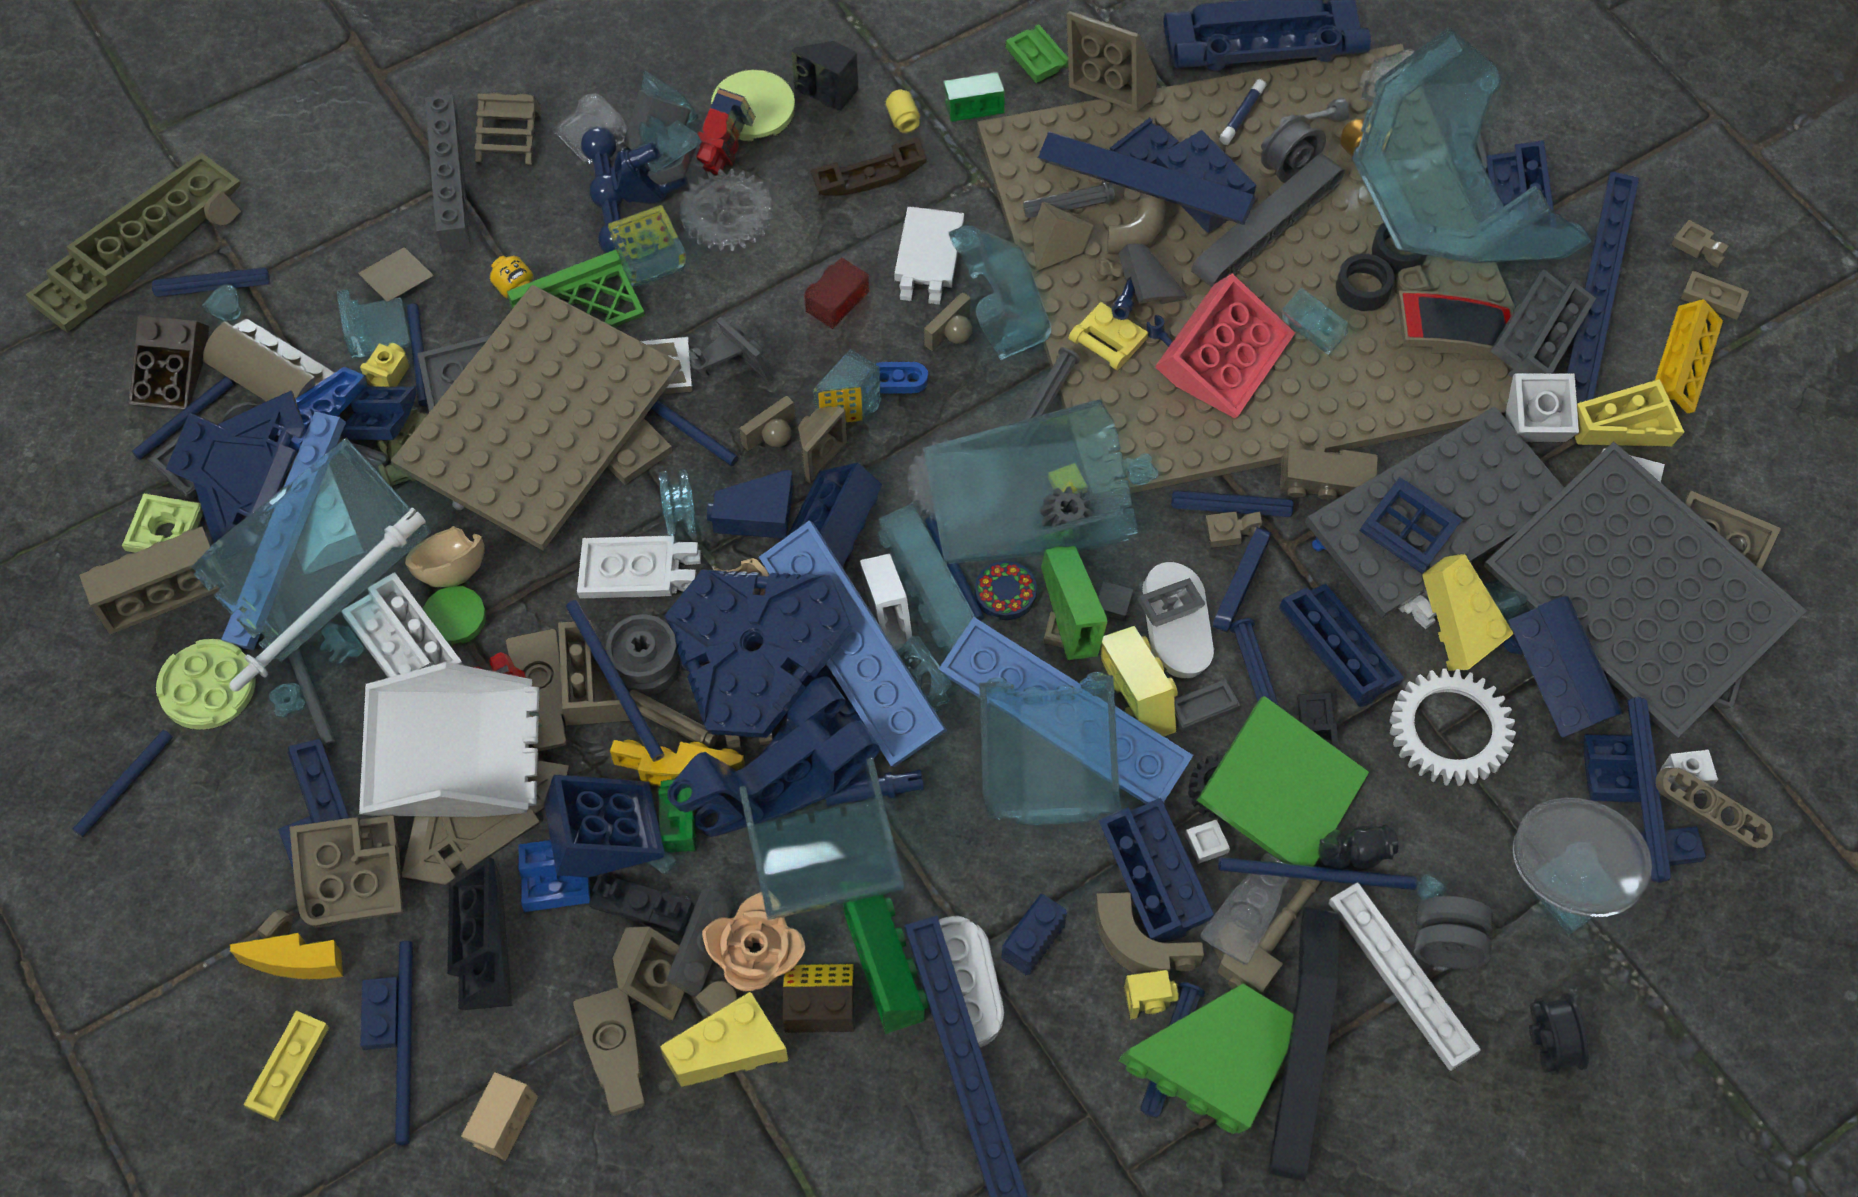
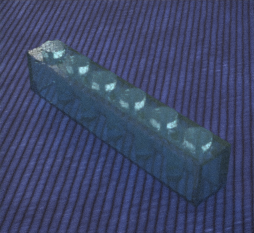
[877,503,976,659]

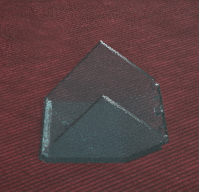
[739,758,904,920]

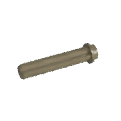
[629,690,719,748]

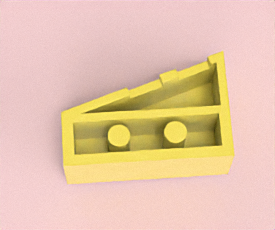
[1422,554,1514,671]
[660,992,788,1087]

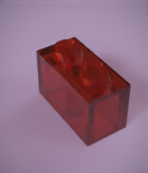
[804,257,869,329]

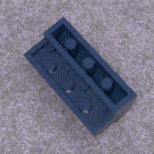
[1486,140,1557,256]
[1279,583,1404,707]
[1508,596,1623,738]
[1098,798,1216,943]

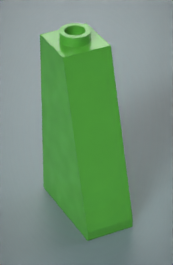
[1041,546,1107,660]

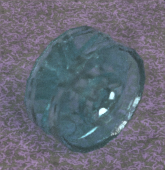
[659,468,696,536]

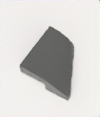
[1118,244,1187,304]

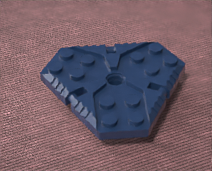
[665,570,853,738]

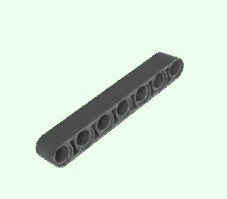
[1191,153,1345,287]

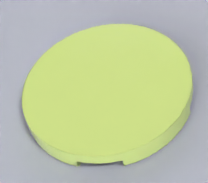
[711,70,795,141]
[156,639,256,730]

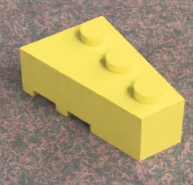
[1574,379,1684,446]
[1100,626,1178,736]

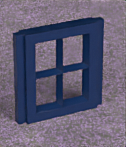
[1359,477,1462,574]

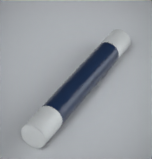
[1219,79,1266,145]

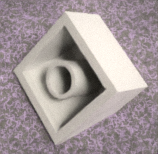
[1506,373,1579,442]

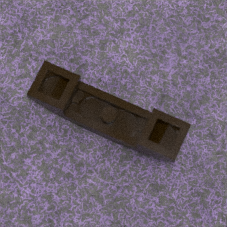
[810,137,927,196]

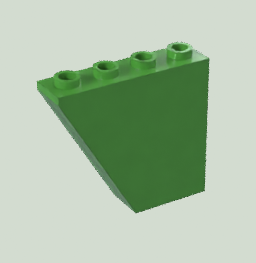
[1119,984,1293,1134]

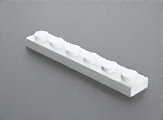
[1329,882,1480,1071]

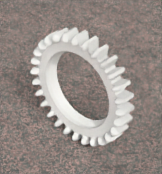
[1390,668,1516,786]

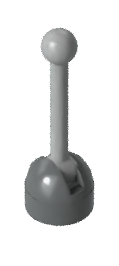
[1280,97,1349,125]

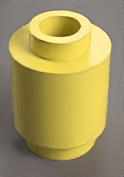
[885,90,920,133]

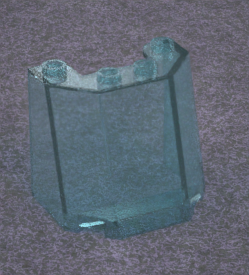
[979,672,1122,825]

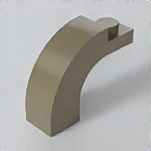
[1095,893,1203,976]

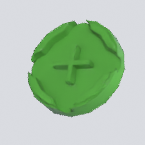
[423,586,486,646]

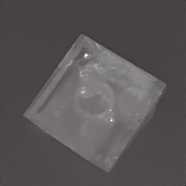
[552,94,628,166]

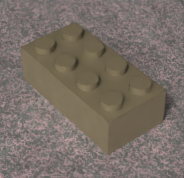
[79,527,231,635]

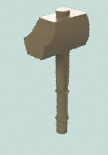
[1213,879,1321,995]

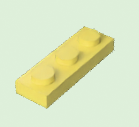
[244,1011,330,1122]

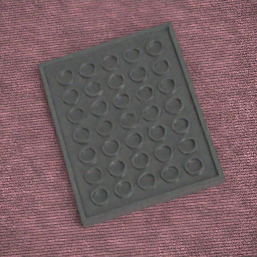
[1484,441,1807,741]

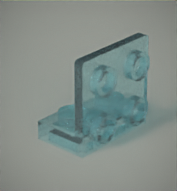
[336,289,410,359]

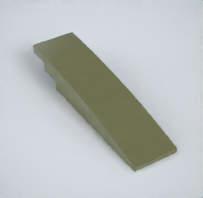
[26,153,241,333]

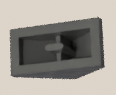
[1137,578,1205,627]

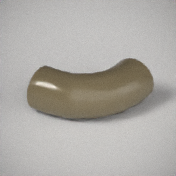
[1107,197,1166,254]

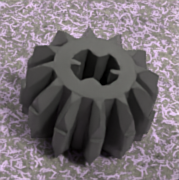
[1040,486,1093,540]

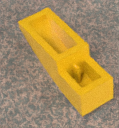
[230,933,343,979]

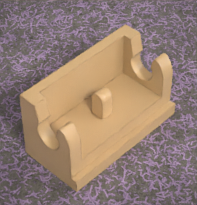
[461,1072,538,1161]

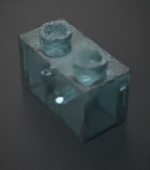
[1282,288,1348,355]

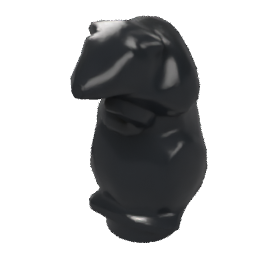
[1318,824,1399,870]

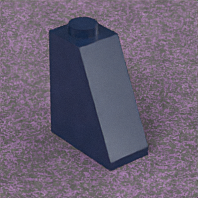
[707,470,794,538]

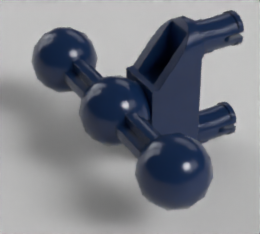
[581,126,688,256]

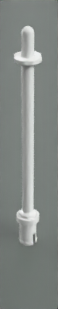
[229,508,426,691]

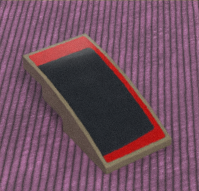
[1397,291,1512,360]

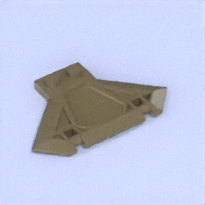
[401,761,569,885]

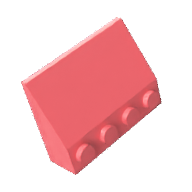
[1155,274,1295,419]

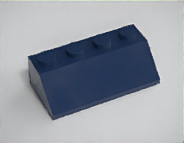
[787,462,882,567]

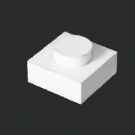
[1185,819,1230,864]

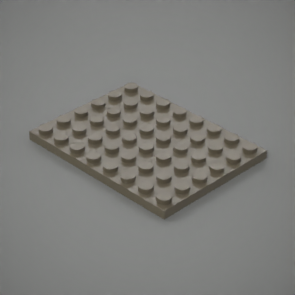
[391,285,681,551]

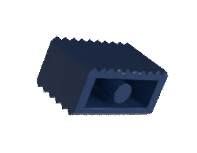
[1001,894,1067,975]

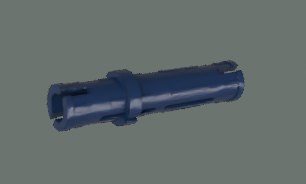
[826,769,924,807]

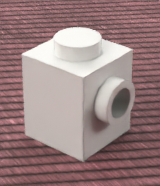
[1660,750,1718,794]

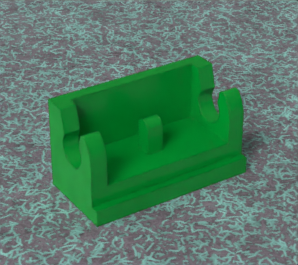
[944,72,1005,122]
[659,779,696,852]

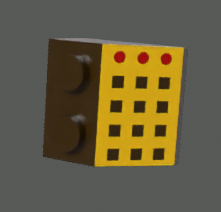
[783,964,854,1033]

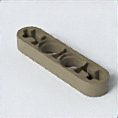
[1655,768,1773,848]

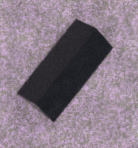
[447,857,512,1010]

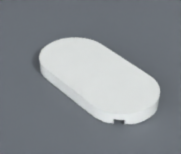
[1143,562,1214,678]
[939,916,1004,1047]

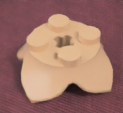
[702,891,805,991]

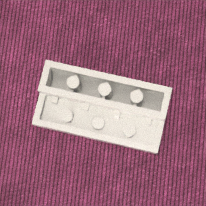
[341,572,463,678]

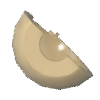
[405,526,485,587]

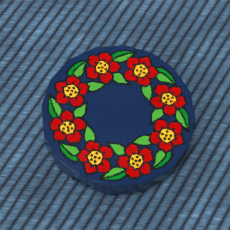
[975,561,1037,620]

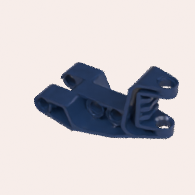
[667,676,880,837]

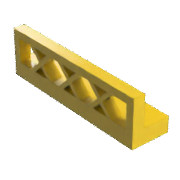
[1655,299,1723,414]

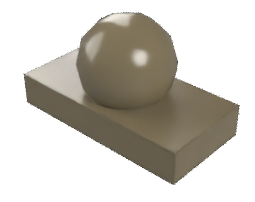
[924,292,973,351]
[739,396,795,451]

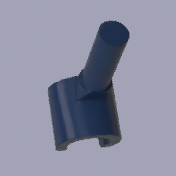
[1146,315,1173,347]

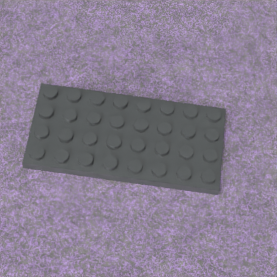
[1305,406,1564,619]

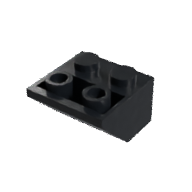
[791,41,858,111]

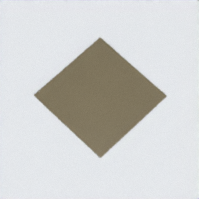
[358,247,434,302]

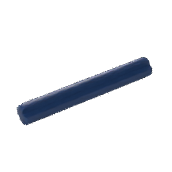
[152,267,270,297]
[1171,490,1293,517]

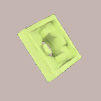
[122,493,203,553]

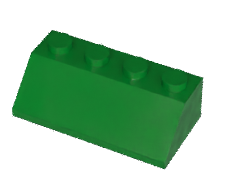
[841,885,929,1034]

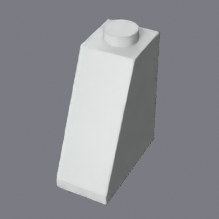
[860,554,914,650]

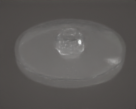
[1513,797,1652,917]

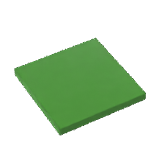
[1197,696,1369,867]

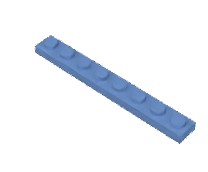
[221,412,346,651]

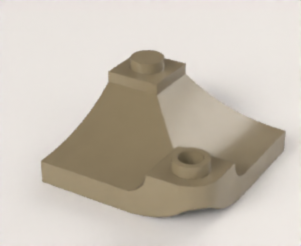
[289,815,403,928]

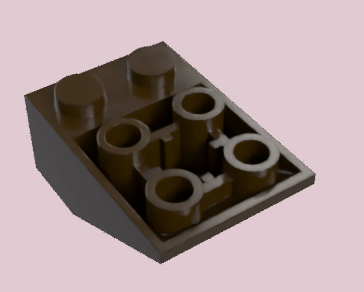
[128,315,209,410]

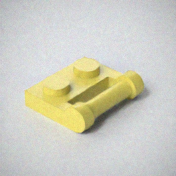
[1069,302,1148,370]

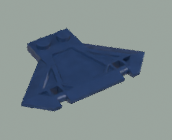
[166,390,305,561]

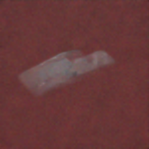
[1200,853,1289,965]

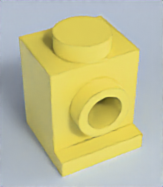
[360,343,410,387]
[1124,970,1178,1019]

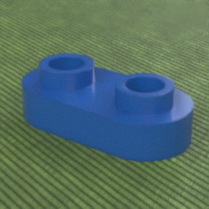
[868,362,928,394]

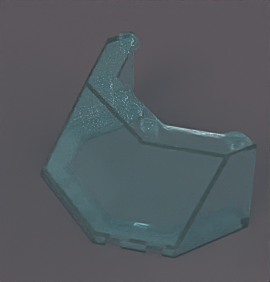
[1352,27,1591,263]

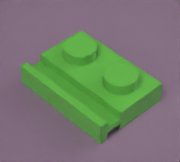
[1006,24,1069,83]

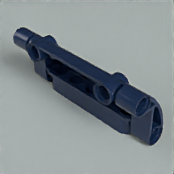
[1164,0,1371,71]

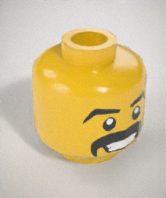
[490,256,533,298]

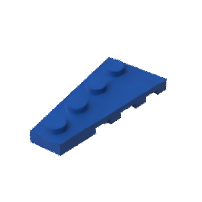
[275,367,367,453]

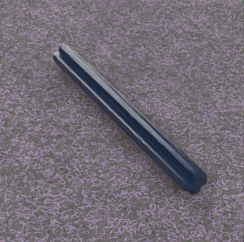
[1627,697,1671,883]

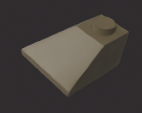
[798,407,847,484]
[613,927,684,1020]

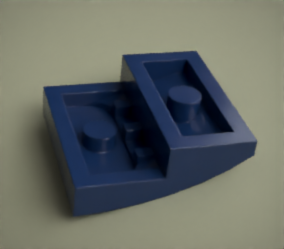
[341,386,417,440]
[1583,735,1656,802]

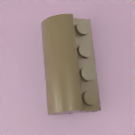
[203,318,334,401]

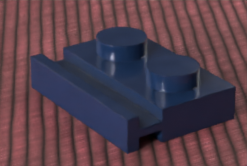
[1110,118,1179,164]

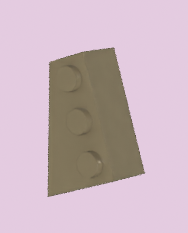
[1280,441,1378,499]
[558,620,630,726]

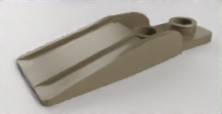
[506,629,567,751]
[573,988,645,1116]

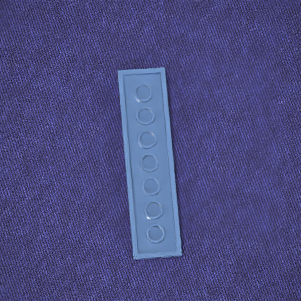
[759,520,947,767]
[938,617,1193,804]

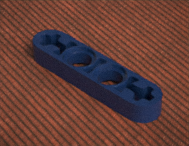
[1213,527,1272,633]

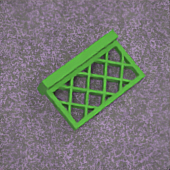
[507,250,645,327]

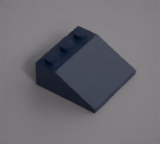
[544,775,665,877]

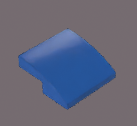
[518,840,591,912]

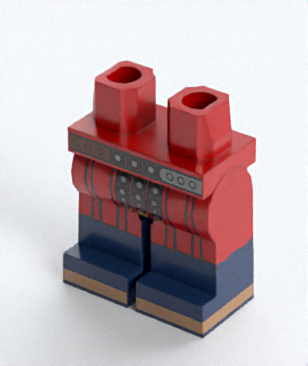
[696,88,756,176]

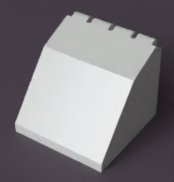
[359,662,540,817]

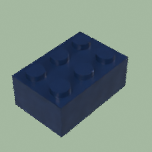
[1156,130,1256,233]

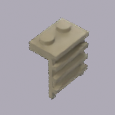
[475,93,541,165]

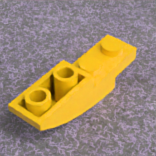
[610,740,745,786]

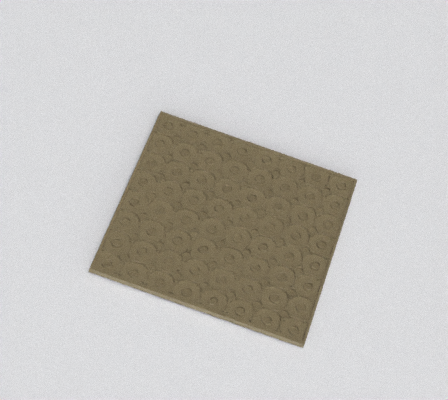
[977,44,1515,501]

